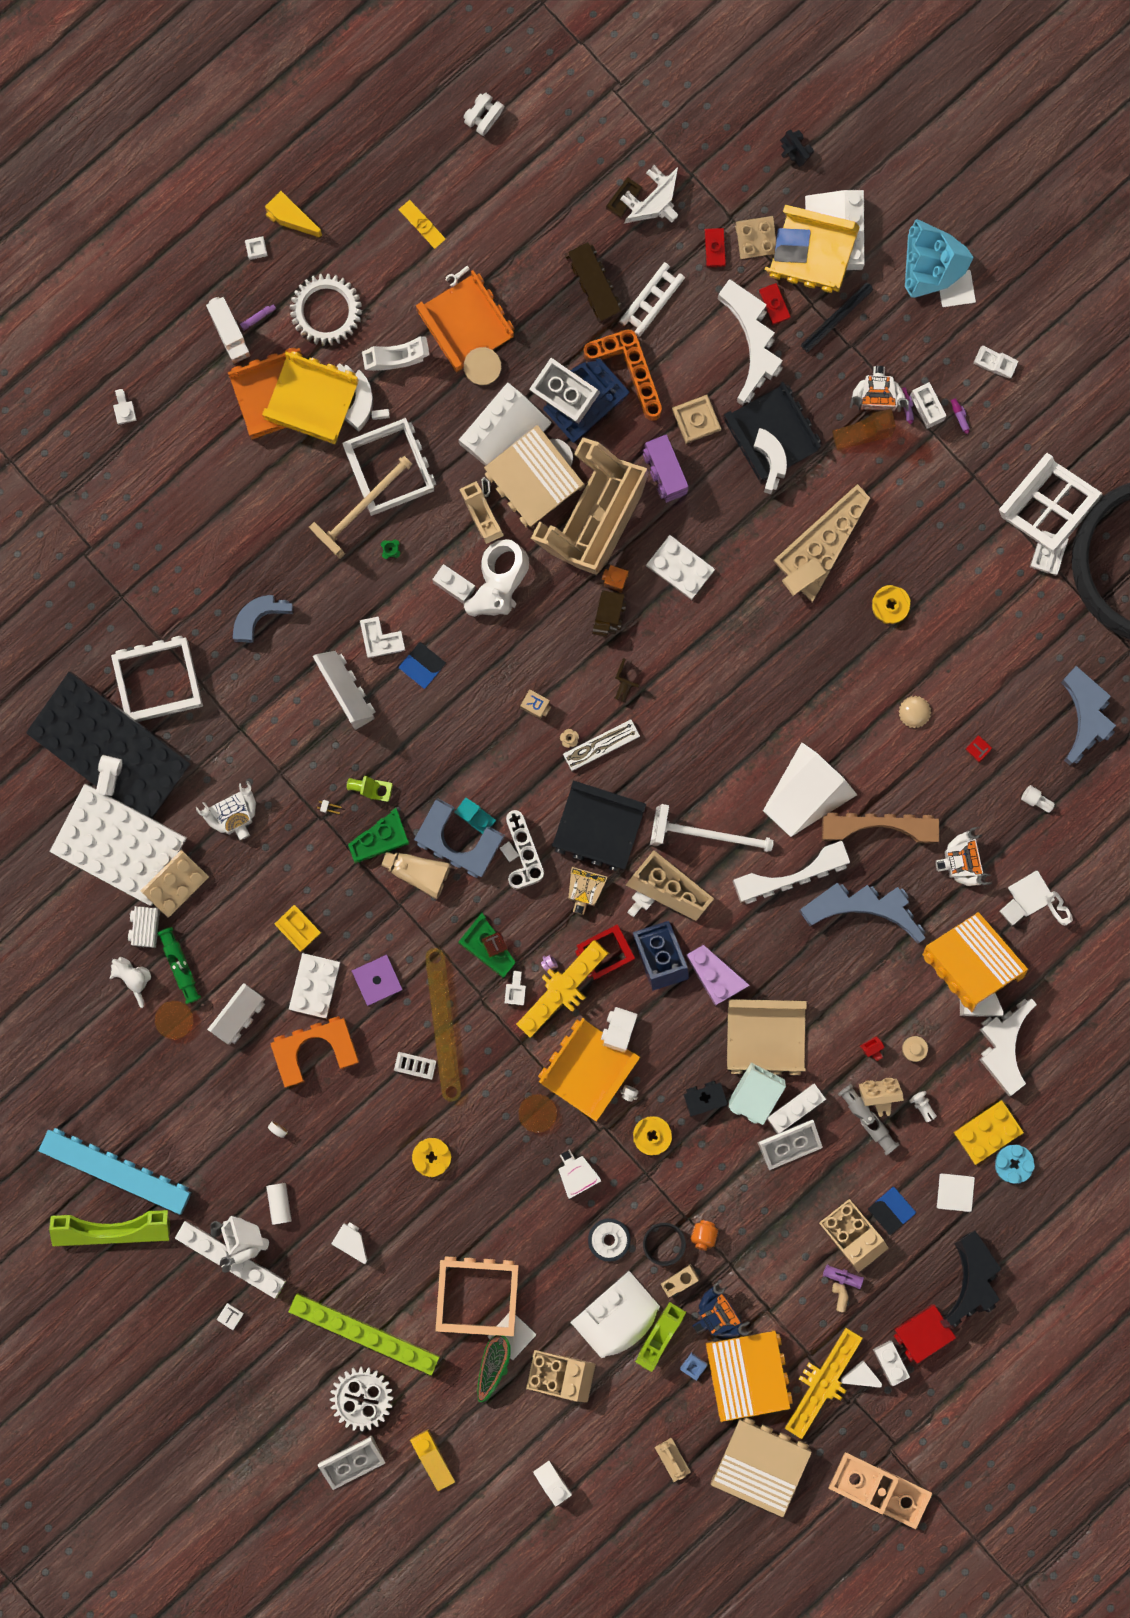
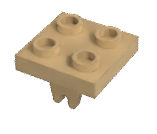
[859,1078,904,1117]

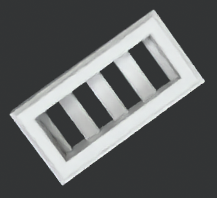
[394,1052,436,1080]

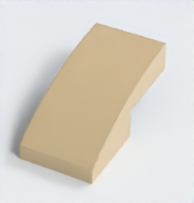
[782,558,826,596]

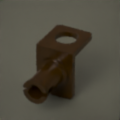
[614,658,640,703]

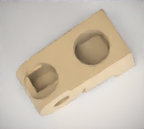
[661,1264,700,1298]

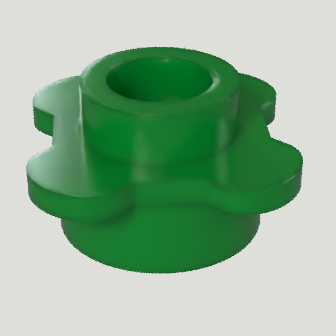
[381,539,400,559]

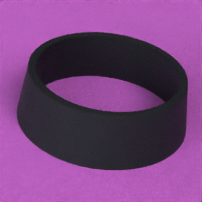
[643,1223,686,1266]

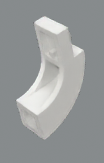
[753,428,787,494]

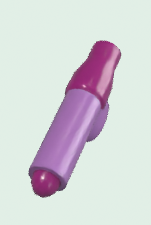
[901,387,914,424]
[951,398,970,434]

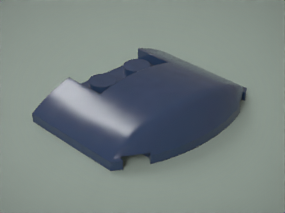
[543,358,630,443]

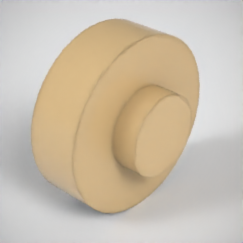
[902,1036,928,1062]

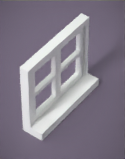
[999,453,1103,554]

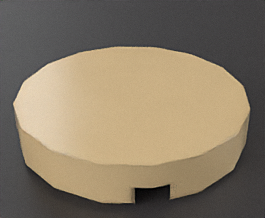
[464,347,501,385]

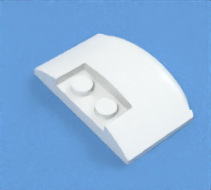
[571,1271,660,1358]

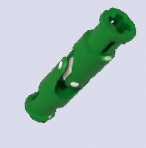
[157,927,201,1005]

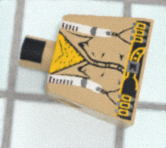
[568,867,607,915]

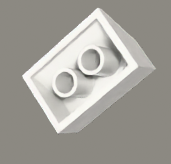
[207,983,265,1045]

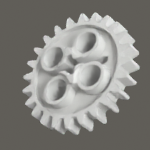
[330,1366,394,1431]

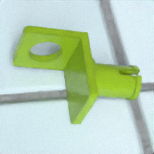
[347,776,393,802]

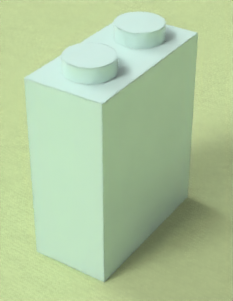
[728,1063,786,1125]

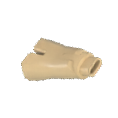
[382,852,451,900]

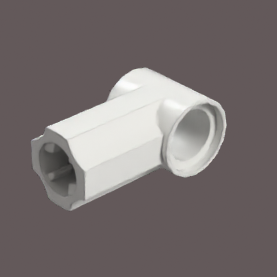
[96,755,122,796]

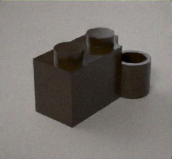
[592,590,627,637]

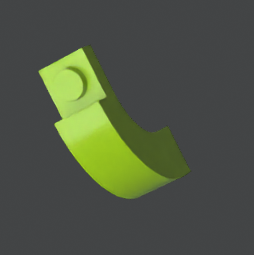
[635,1302,686,1372]

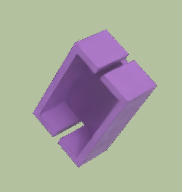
[643,434,689,503]

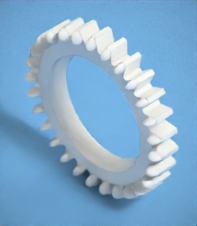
[290,274,362,346]

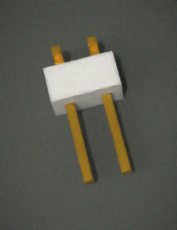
[317,800,341,814]

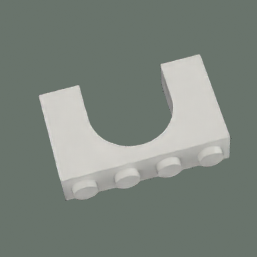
[206,297,250,364]

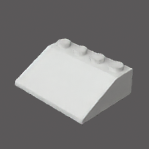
[805,190,864,270]
[459,383,552,466]
[313,651,375,730]

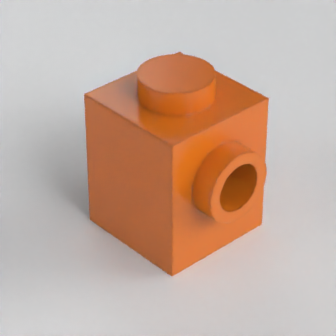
[602,565,628,593]

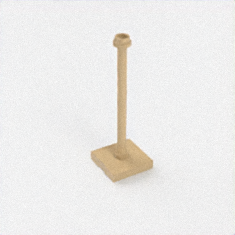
[309,456,412,559]

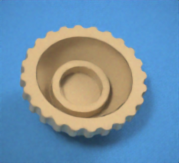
[899,696,931,728]

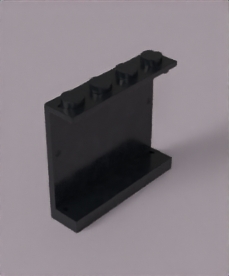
[723,382,822,483]
[552,780,646,873]

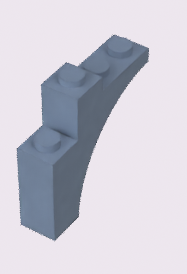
[1061,666,1116,765]

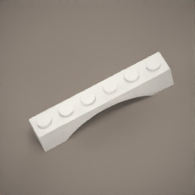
[733,841,850,904]
[175,1221,286,1298]

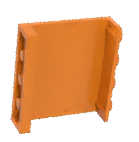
[416,270,515,372]
[228,347,302,440]

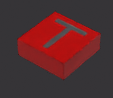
[965,735,992,763]

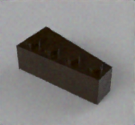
[564,242,622,322]

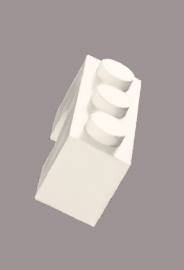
[767,1084,826,1134]

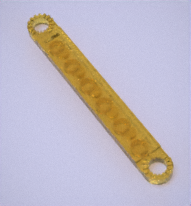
[425,948,461,1102]

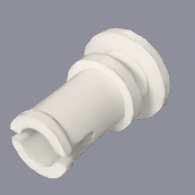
[909,1091,937,1122]

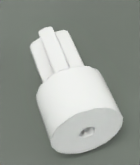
[1021,785,1055,812]

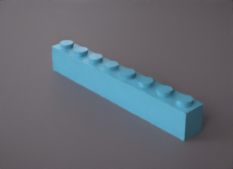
[39,1128,191,1214]

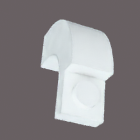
[362,336,429,371]
[337,363,373,432]

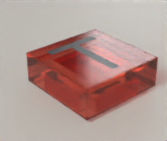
[482,932,507,958]

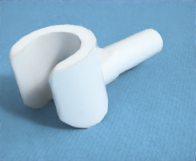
[445,266,470,287]

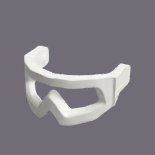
[1046,891,1073,926]

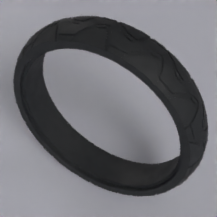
[1072,483,1130,639]

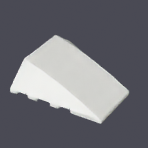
[763,743,857,837]

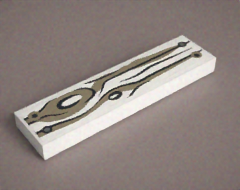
[563,720,640,771]

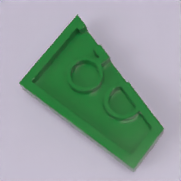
[458,913,516,978]

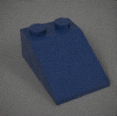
[633,921,689,991]

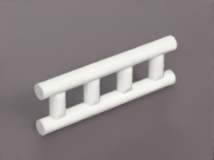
[619,262,685,337]

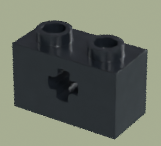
[683,1080,728,1117]

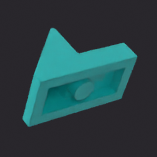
[454,798,496,834]

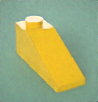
[265,191,322,238]
[410,1429,455,1491]

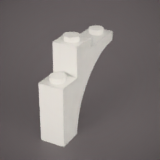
[979,999,1037,1096]

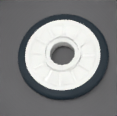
[588,1218,631,1261]

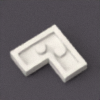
[360,617,405,658]

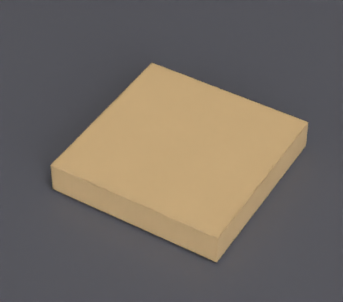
[672,395,721,444]

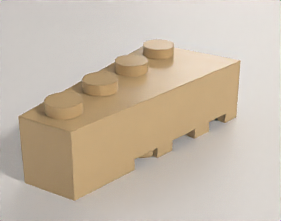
[626,851,714,921]

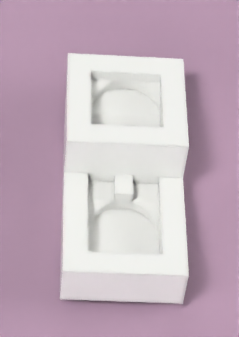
[973,346,1018,378]

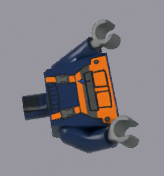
[692,1280,753,1339]

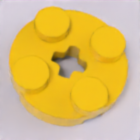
[872,585,910,624]
[633,1117,672,1155]
[412,1138,451,1177]

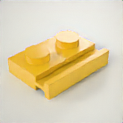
[274,905,321,952]

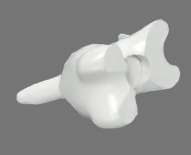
[110,957,151,1008]

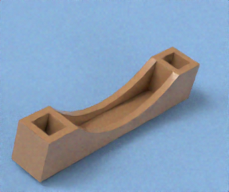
[822,813,939,844]

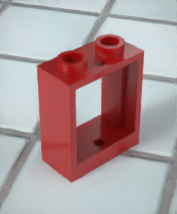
[575,924,635,980]

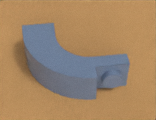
[233,595,294,643]

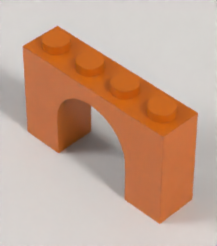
[270,1016,359,1088]

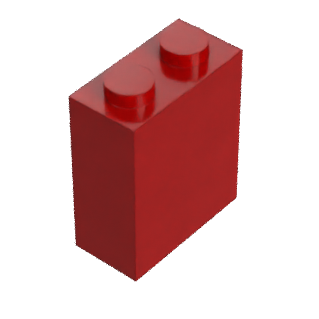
[893,1304,956,1364]

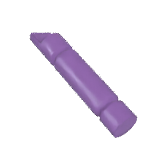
[240,304,276,330]

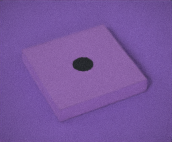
[352,955,403,1006]

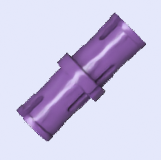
[823,1265,864,1289]

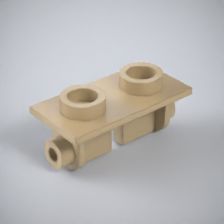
[655,1438,691,1482]

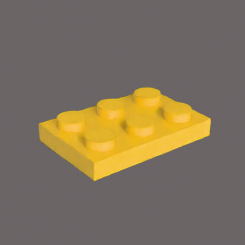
[953,1100,1024,1165]

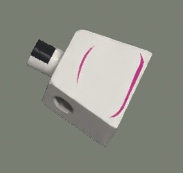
[558,1149,601,1199]

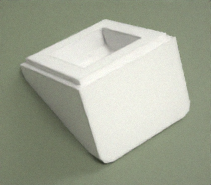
[999,899,1026,926]

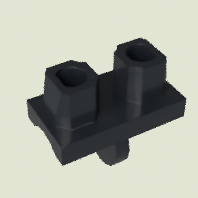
[780,129,814,168]

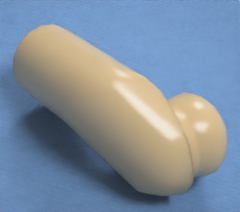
[832,1283,848,1312]

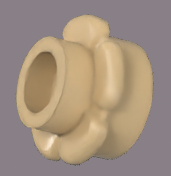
[560,729,579,748]

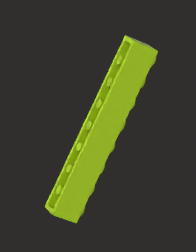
[289,1293,440,1376]

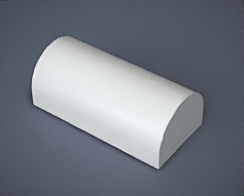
[266,1183,292,1225]

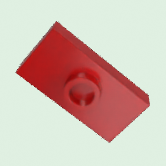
[705,228,725,267]
[759,283,790,325]

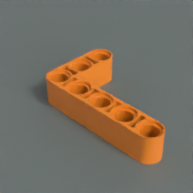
[584,330,662,421]

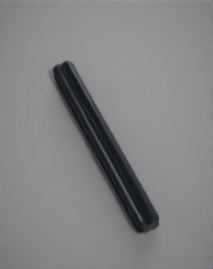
[801,283,873,352]

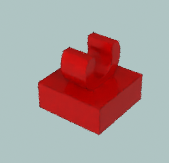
[860,1036,885,1061]

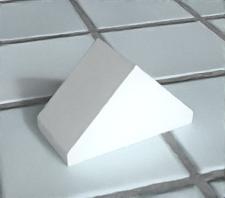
[841,1361,882,1387]

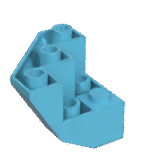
[905,219,974,298]

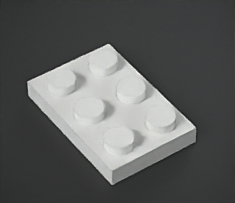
[646,535,715,600]
[289,953,340,1019]

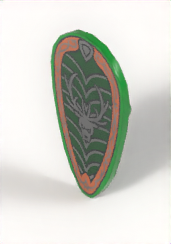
[477,1335,511,1403]

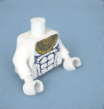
[196,781,256,840]

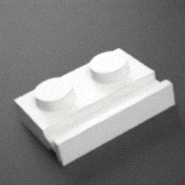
[1030,530,1068,576]

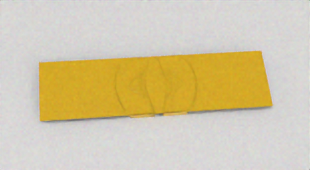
[398,200,445,249]

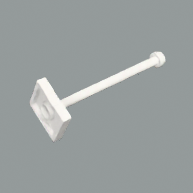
[650,804,773,852]

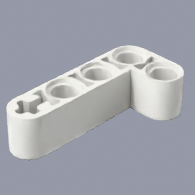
[506,810,544,890]

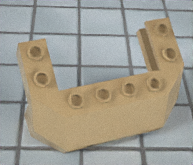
[531,438,648,575]

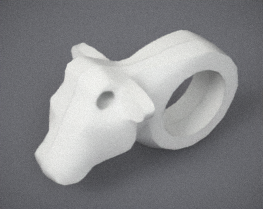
[464,540,529,617]

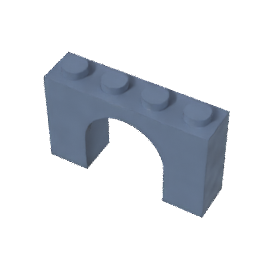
[414,798,505,878]

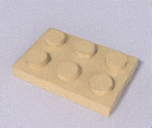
[141,850,209,918]

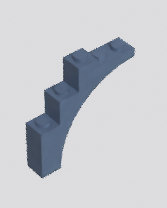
[799,883,925,944]

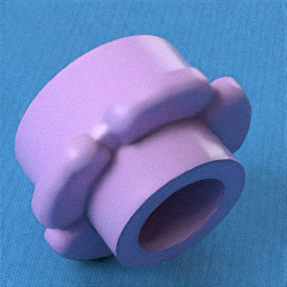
[541,955,558,972]

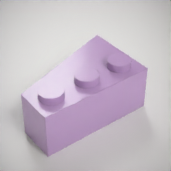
[686,945,749,1006]

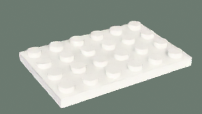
[50,784,187,906]

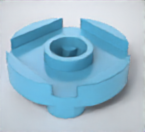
[995,1145,1035,1183]

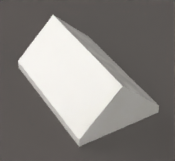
[757,1120,823,1170]
[318,1436,385,1490]

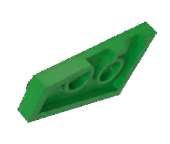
[348,808,409,863]

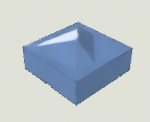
[680,1352,708,1381]

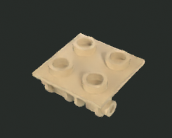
[735,216,776,259]

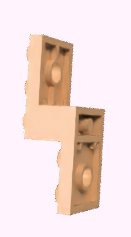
[828,1452,932,1529]

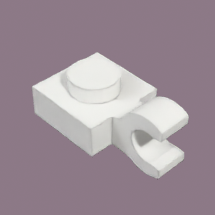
[113,389,137,425]
[627,891,655,917]
[505,971,526,1005]

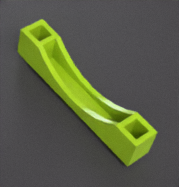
[49,1210,170,1246]

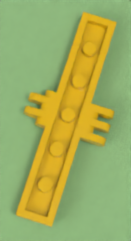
[516,940,609,1038]
[785,1327,863,1439]

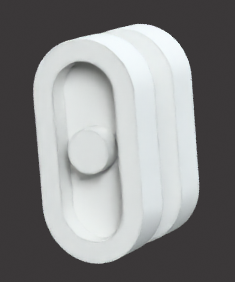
[463,93,505,136]

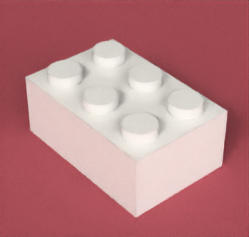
[530,358,600,424]

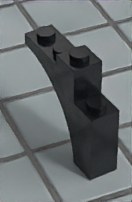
[940,1230,1002,1328]

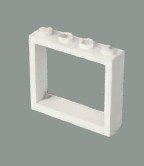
[342,418,436,516]
[111,636,203,722]

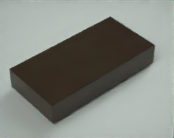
[606,177,643,219]

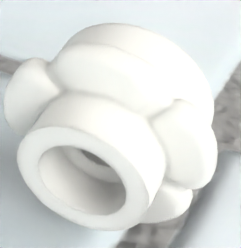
[620,1085,639,1102]

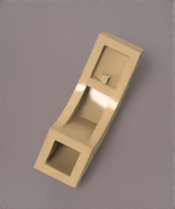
[459,481,503,544]

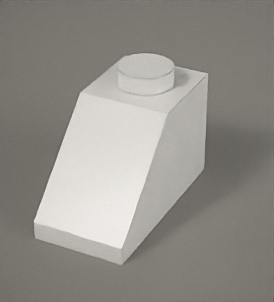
[332,1222,368,1264]
[533,1461,572,1506]

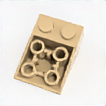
[819,1199,889,1273]
[526,1350,596,1402]

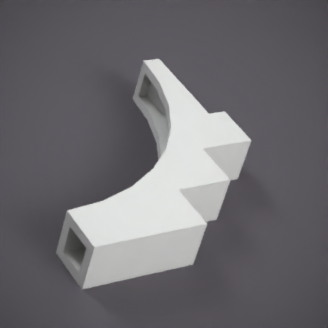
[718,279,783,406]

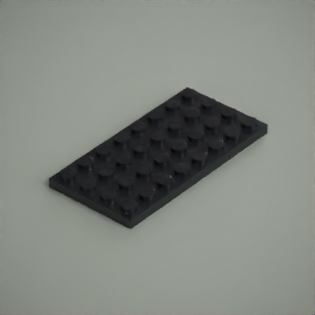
[26,671,192,819]

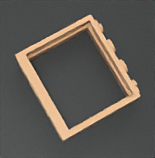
[436,1256,519,1336]

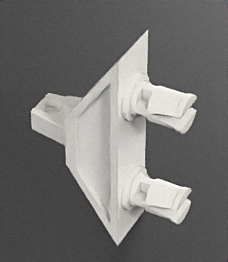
[620,165,678,224]

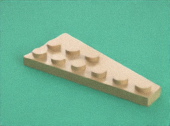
[774,484,870,602]

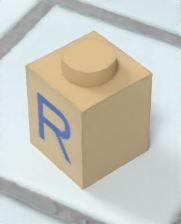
[520,689,551,719]

